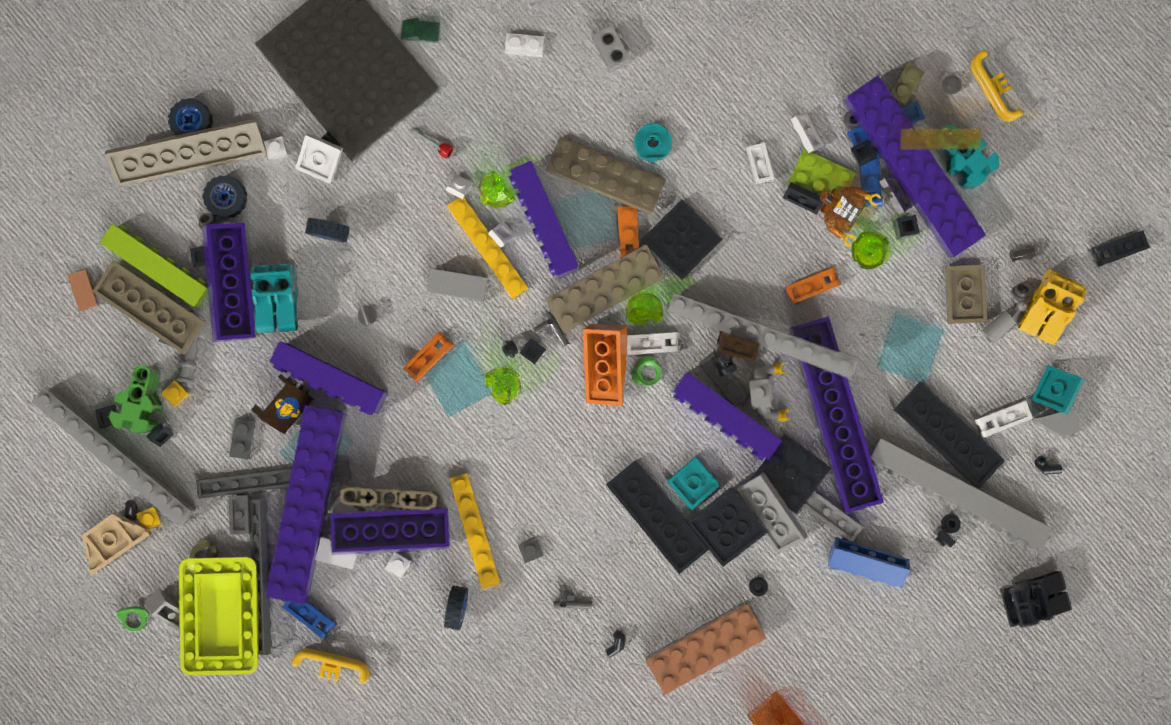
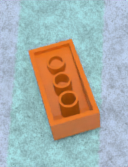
[583,324,628,406]

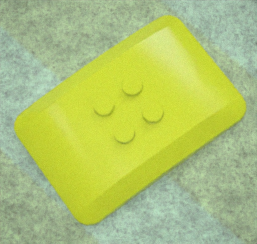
[179,557,259,675]

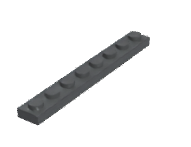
[249,499,272,655]

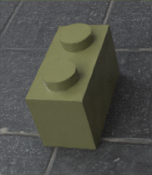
[890,62,925,108]

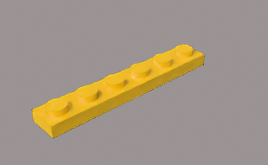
[447,197,528,299]
[449,473,501,589]

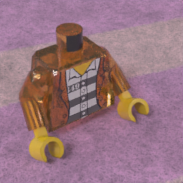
[820,186,881,247]

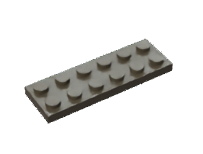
[546,136,666,215]
[545,244,664,333]
[92,260,207,355]

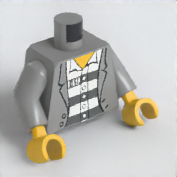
[750,362,791,422]

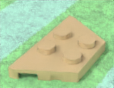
[82,512,152,575]

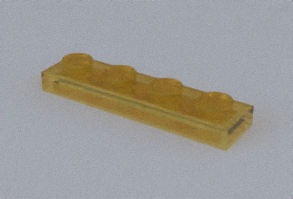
[900,129,981,150]

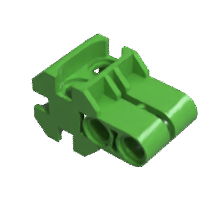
[109,365,163,433]

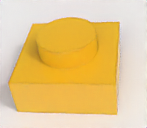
[161,380,190,407]
[136,506,163,530]

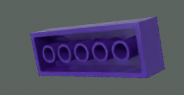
[509,161,579,279]
[202,223,256,342]
[269,341,389,415]
[672,372,782,460]
[330,508,450,555]

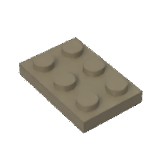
[945,265,988,324]

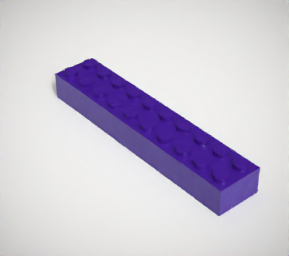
[843,75,986,258]
[789,316,884,513]
[266,405,347,604]

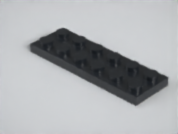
[893,382,1005,489]
[606,460,709,574]

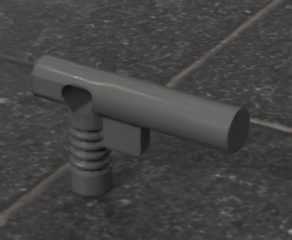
[533,311,569,347]
[554,585,592,609]

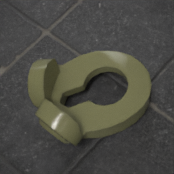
[189,538,219,558]

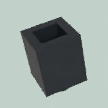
[893,214,920,240]

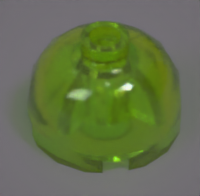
[479,170,516,209]
[851,231,891,270]
[625,291,664,325]
[484,366,521,406]

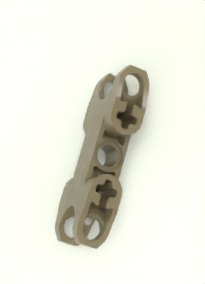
[340,486,440,510]

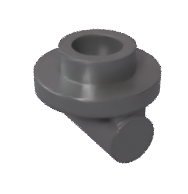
[358,305,377,326]

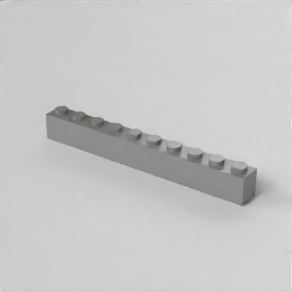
[668,293,859,379]
[32,387,196,526]
[870,438,1053,550]

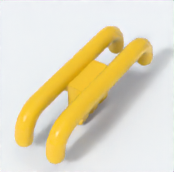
[970,50,1023,122]
[292,648,370,684]

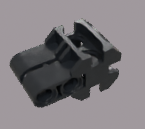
[1000,571,1072,627]

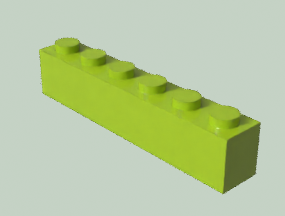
[99,224,208,308]

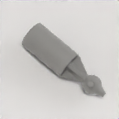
[981,299,1031,344]

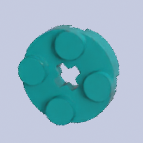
[634,123,672,162]

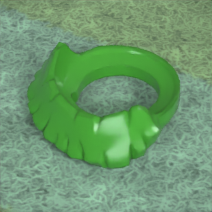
[631,355,661,386]
[117,606,150,631]

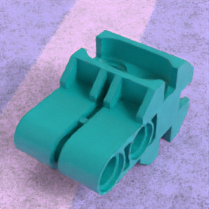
[933,125,999,189]
[251,264,298,333]

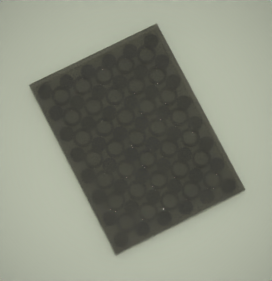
[255,0,440,161]

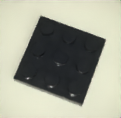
[641,199,723,281]
[750,434,832,514]
[687,486,768,567]

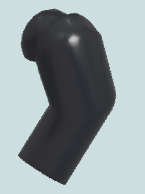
[1035,456,1062,475]
[122,500,138,521]
[605,630,626,658]

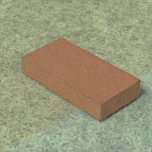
[67,269,99,312]

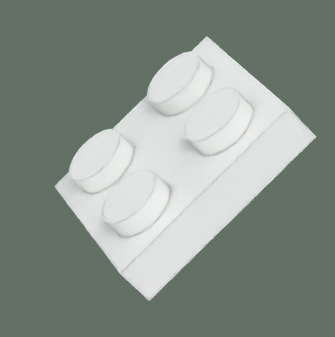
[295,133,343,184]

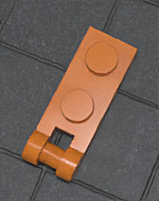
[617,206,639,258]
[785,267,842,305]
[403,331,455,383]

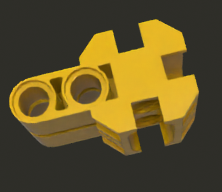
[1018,268,1087,345]

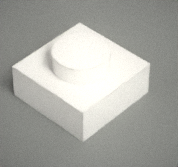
[264,136,288,160]
[446,174,473,199]
[488,221,515,247]
[385,552,412,578]

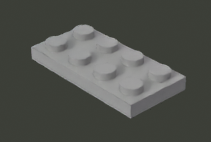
[735,472,808,554]

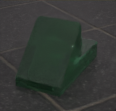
[401,17,440,43]

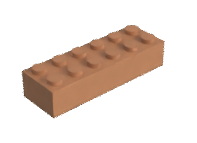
[645,602,767,695]

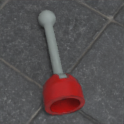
[411,128,454,159]

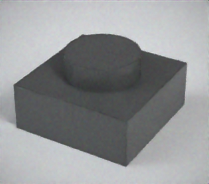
[518,538,543,563]

